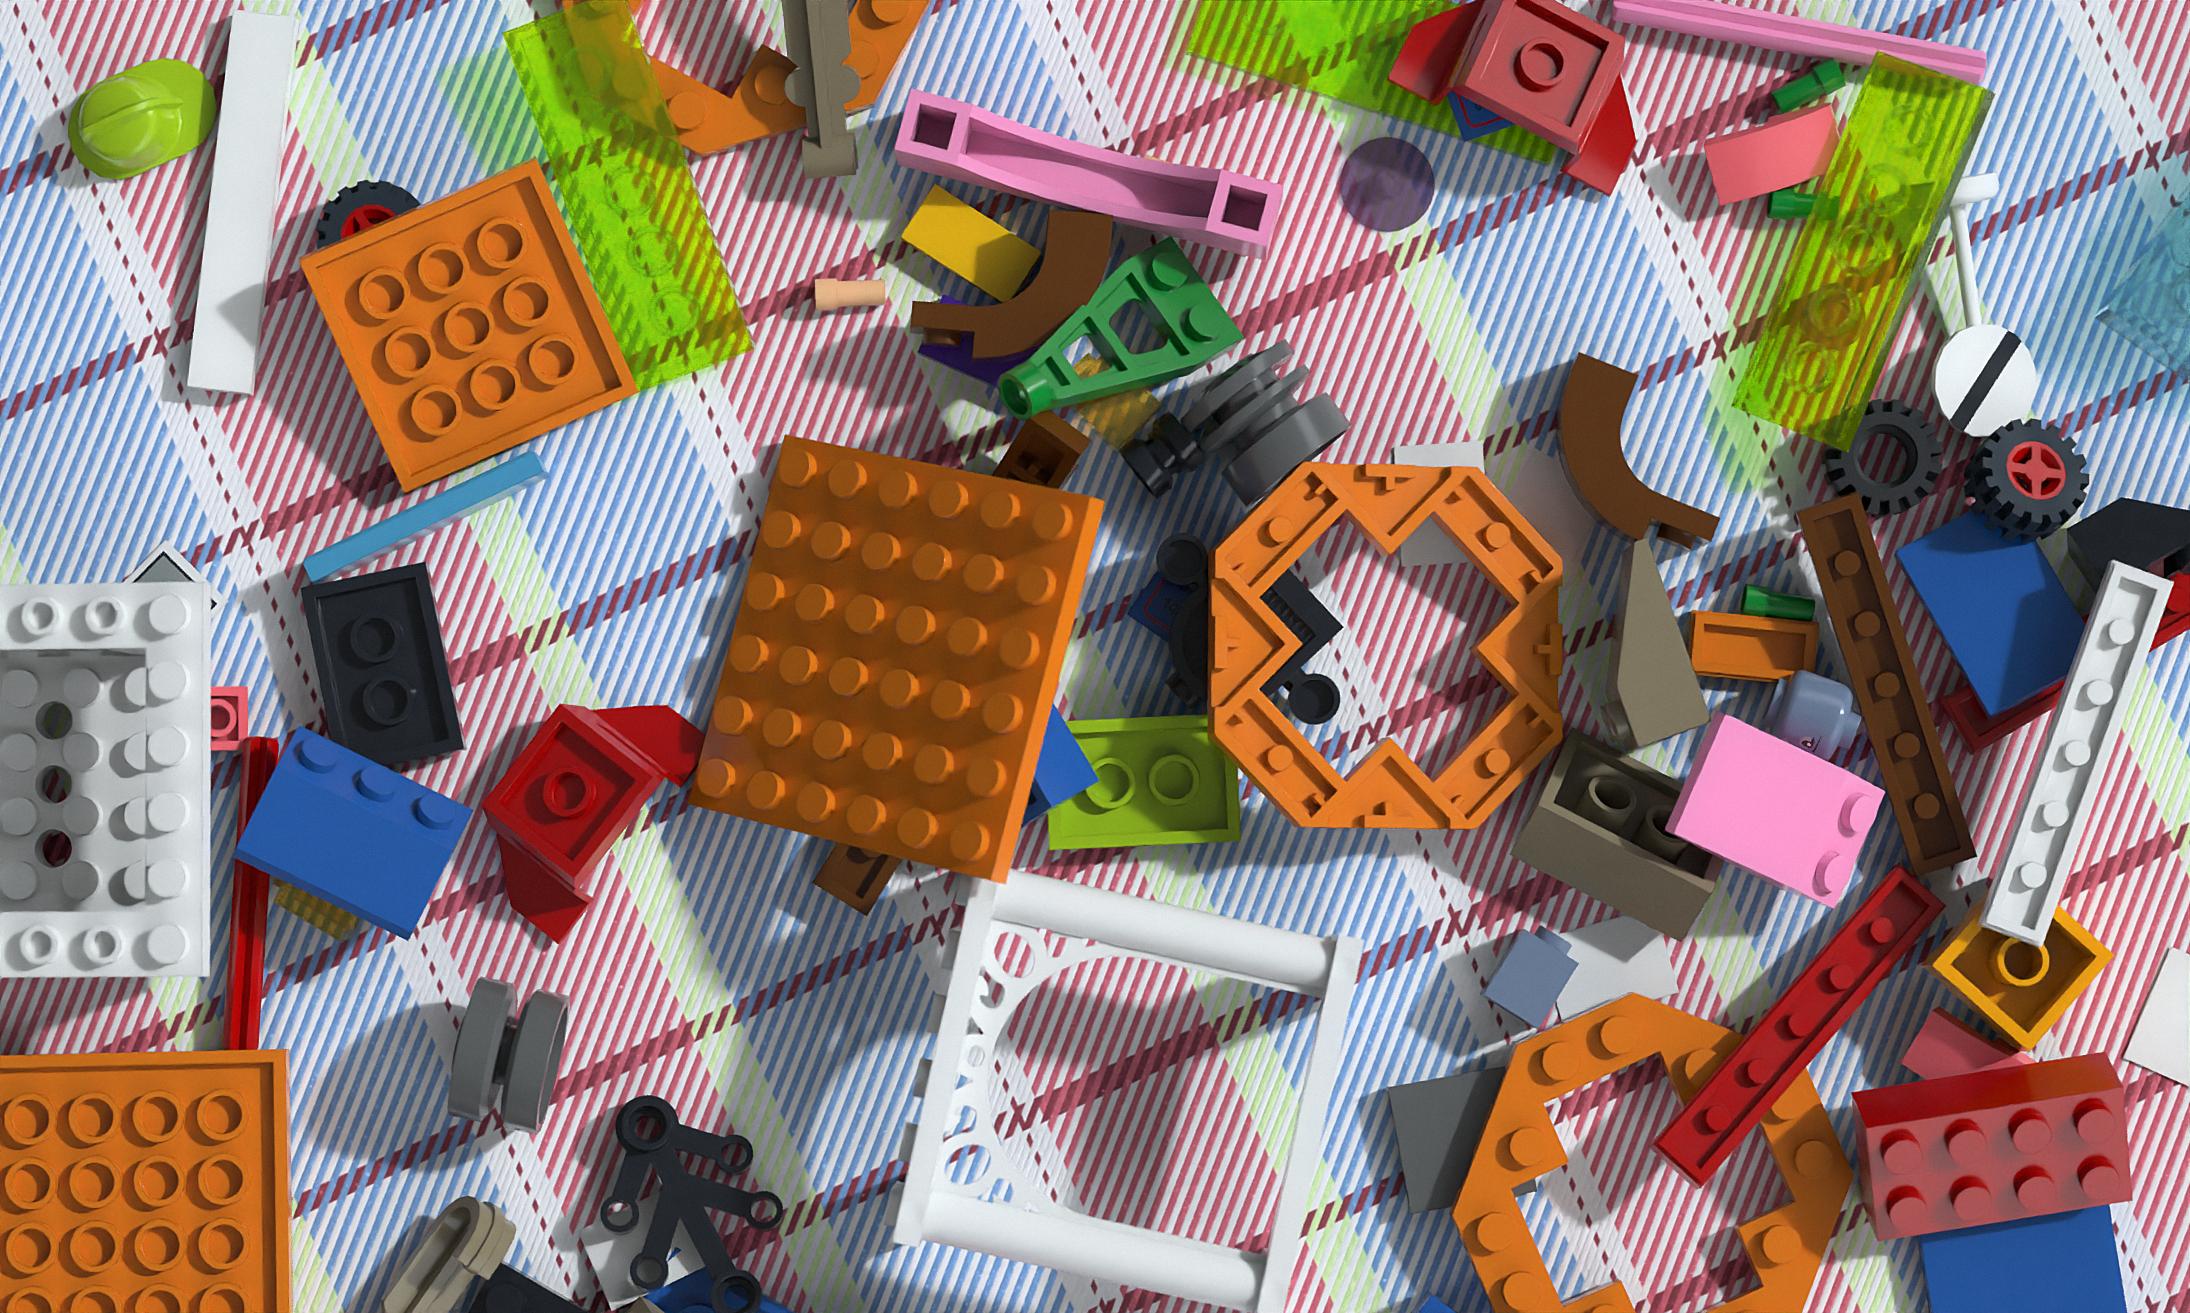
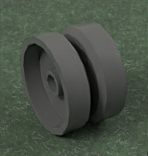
[447,976,570,1135]

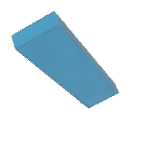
[302,450,550,585]

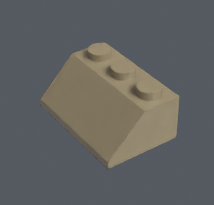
[1510,727,1724,942]

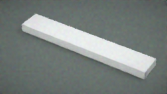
[187,10,299,395]
[1977,560,2174,947]

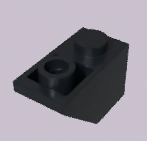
[2066,497,2190,595]

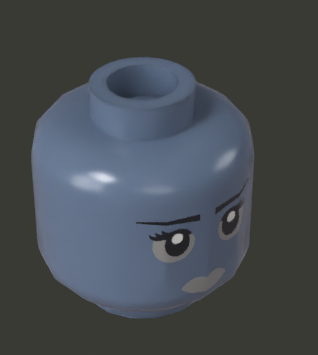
[1762,670,1862,761]

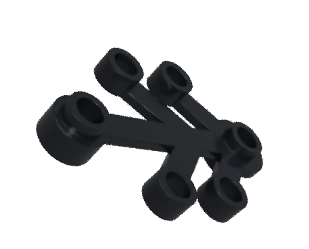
[600,1095,783,1313]

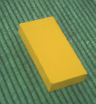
[901,184,1042,303]

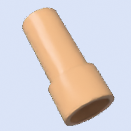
[815,278,886,311]

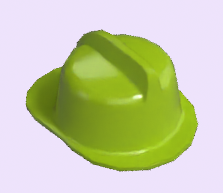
[68,58,217,180]

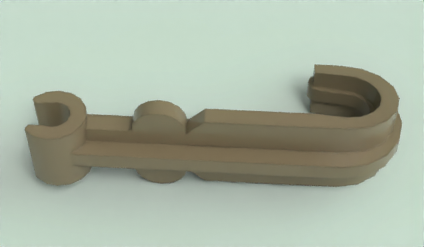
[782,0,861,179]
[380,1195,516,1313]

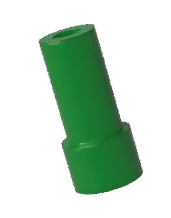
[1771,58,1846,114]
[1767,188,1841,222]
[1740,584,1815,622]

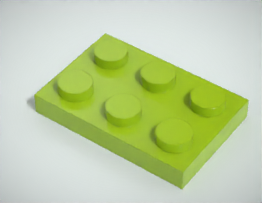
[1048,714,1241,850]

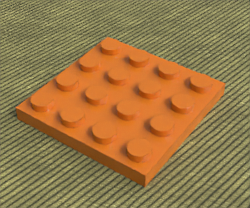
[299,156,639,493]

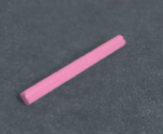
[1611,0,1987,87]

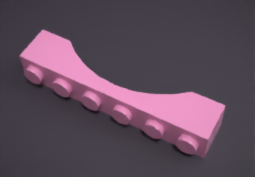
[894,88,1284,261]

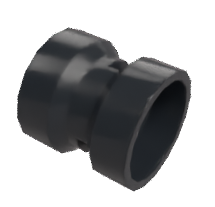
[1118,410,1207,499]

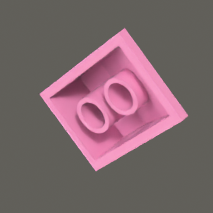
[1665,711,1885,909]

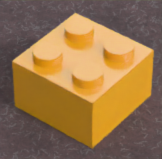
[1921,887,2115,1052]

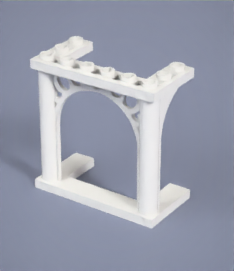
[884,869,1365,1313]

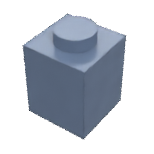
[1480,925,1579,1029]

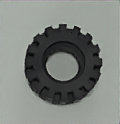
[1822,399,1943,517]

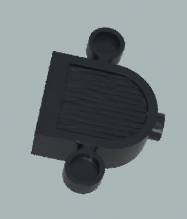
[1156,533,1344,725]

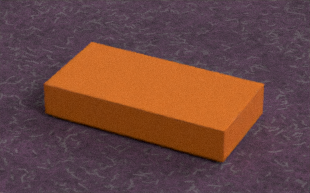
[1687,610,1820,684]

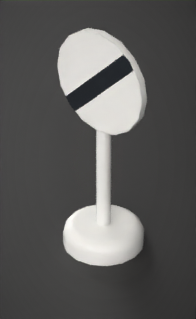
[1908,172,2036,437]

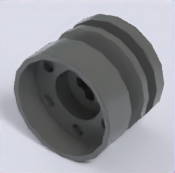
[1180,339,1352,508]

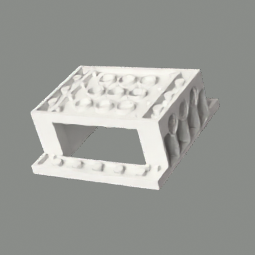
[0,582,211,978]

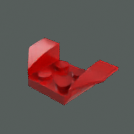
[1386,0,1636,197]
[481,704,706,945]

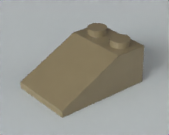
[1600,538,1712,752]

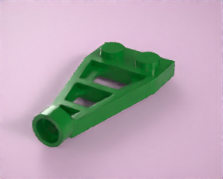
[998,236,1244,421]

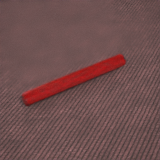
[222,736,279,1050]

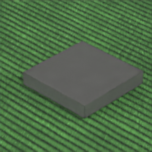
[1387,1066,1537,1214]

